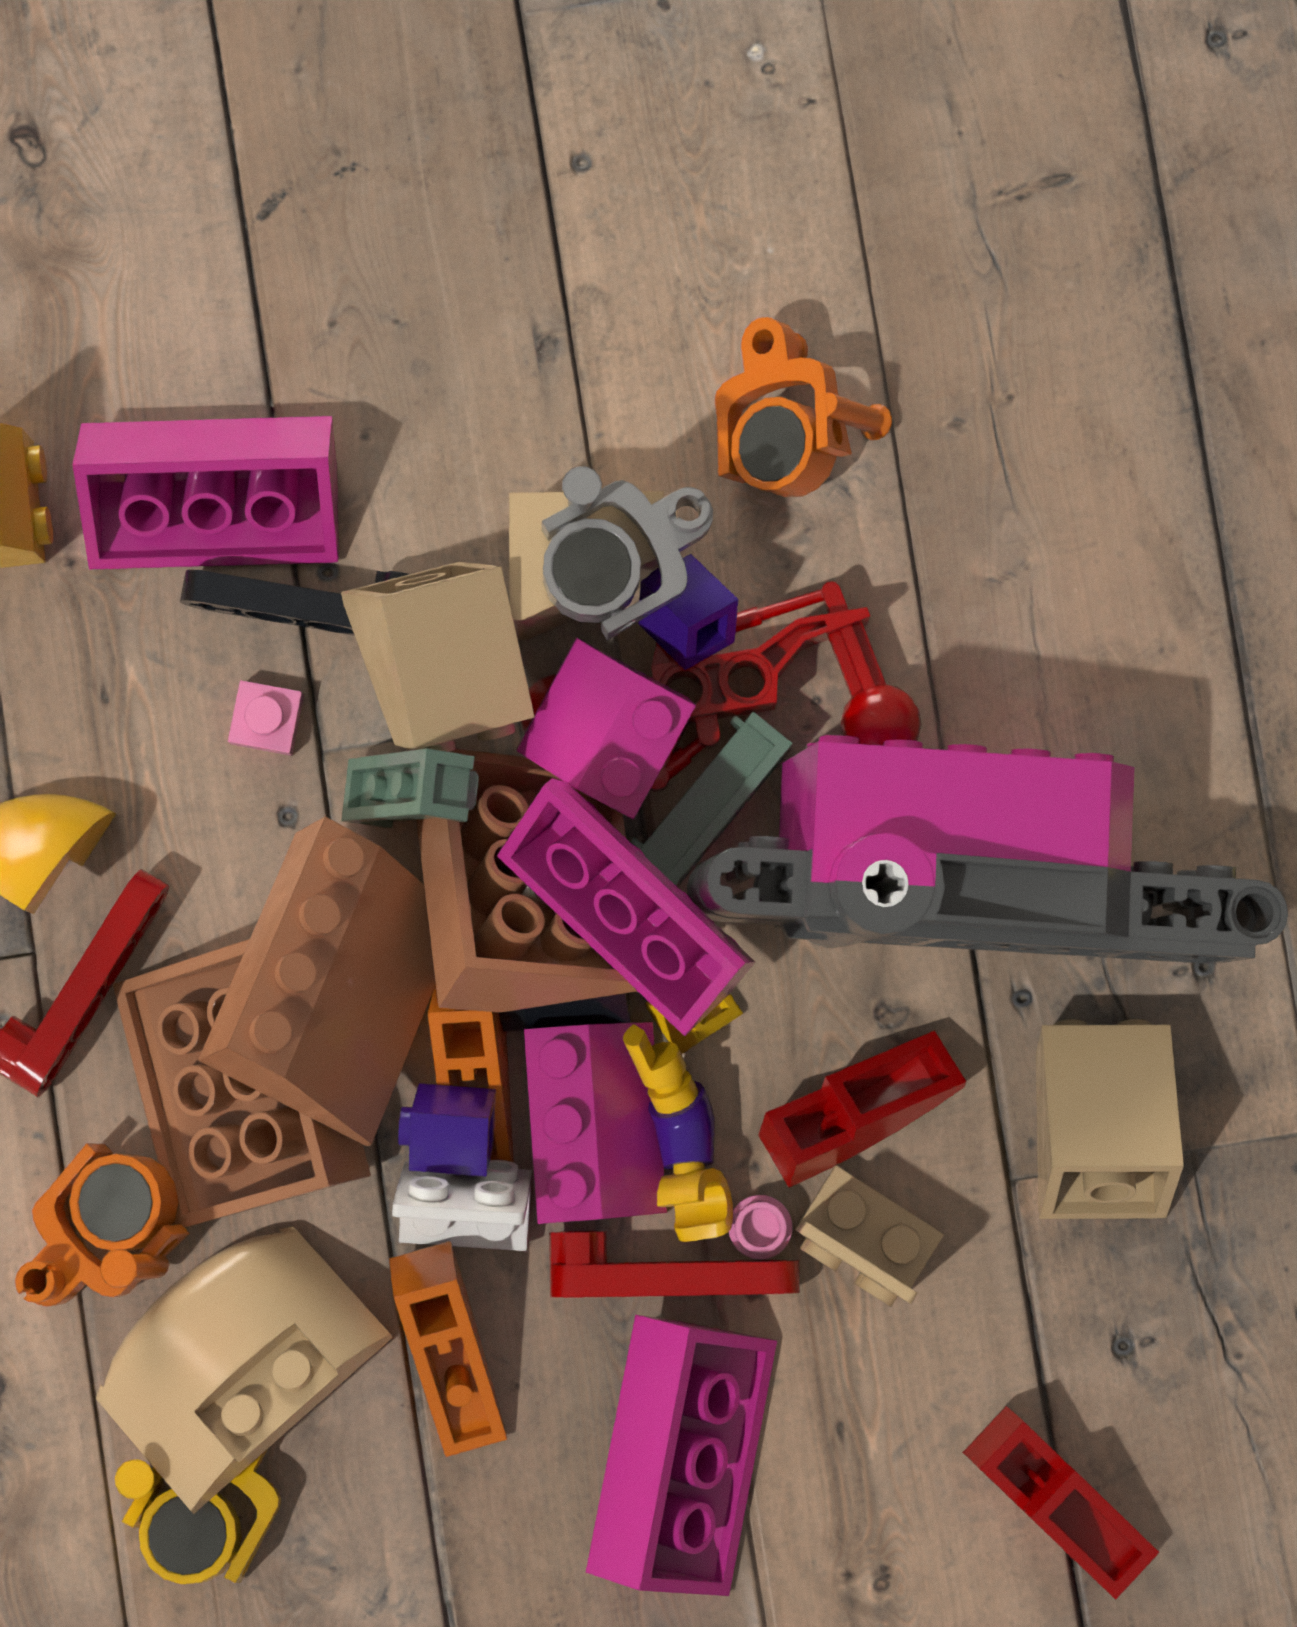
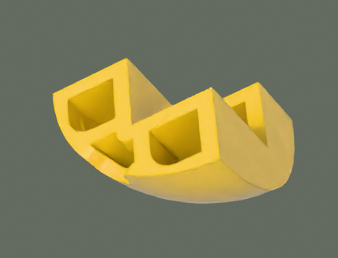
[0,794,116,914]

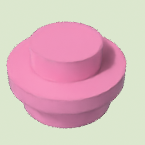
[729,1195,792,1259]

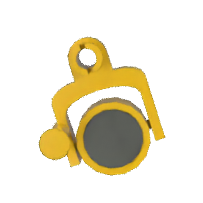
[115,1449,281,1585]

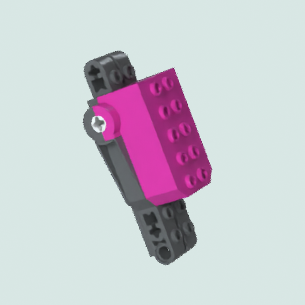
[687,735,1288,964]

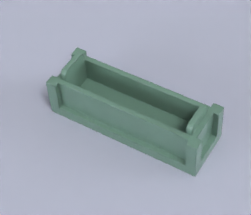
[630,711,793,887]
[341,748,479,828]

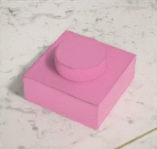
[228,680,304,756]

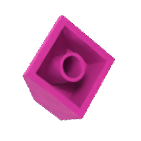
[516,637,696,820]

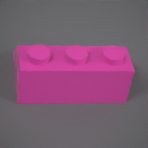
[524,1022,667,1224]

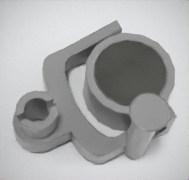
[542,466,713,641]

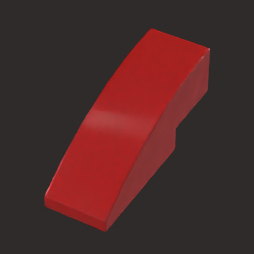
[758,1030,967,1188]
[962,1406,1160,1600]

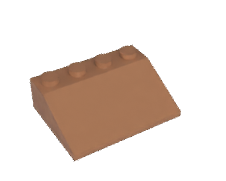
[417,749,637,1013]
[198,816,436,1146]
[113,939,371,1228]

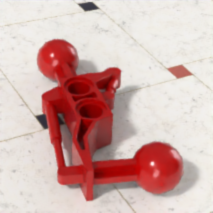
[520,581,922,792]

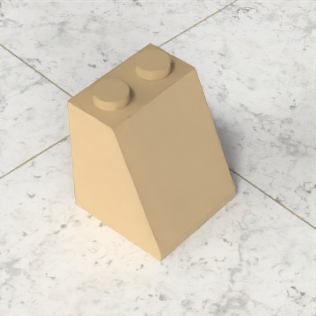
[509,491,677,640]
[341,562,535,752]
[1036,1019,1184,1219]

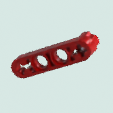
[0,869,169,1098]
[549,1231,800,1298]

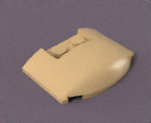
[96,1227,393,1514]

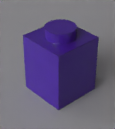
[638,554,739,670]
[398,1083,496,1177]

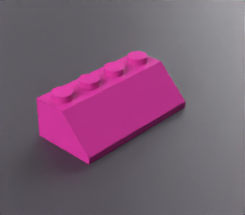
[72,416,339,570]
[497,778,755,1036]
[585,1315,777,1596]

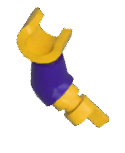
[623,1024,733,1242]

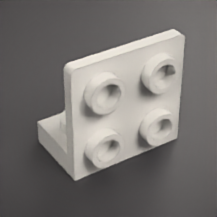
[392,1160,532,1251]

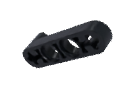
[180,570,409,636]

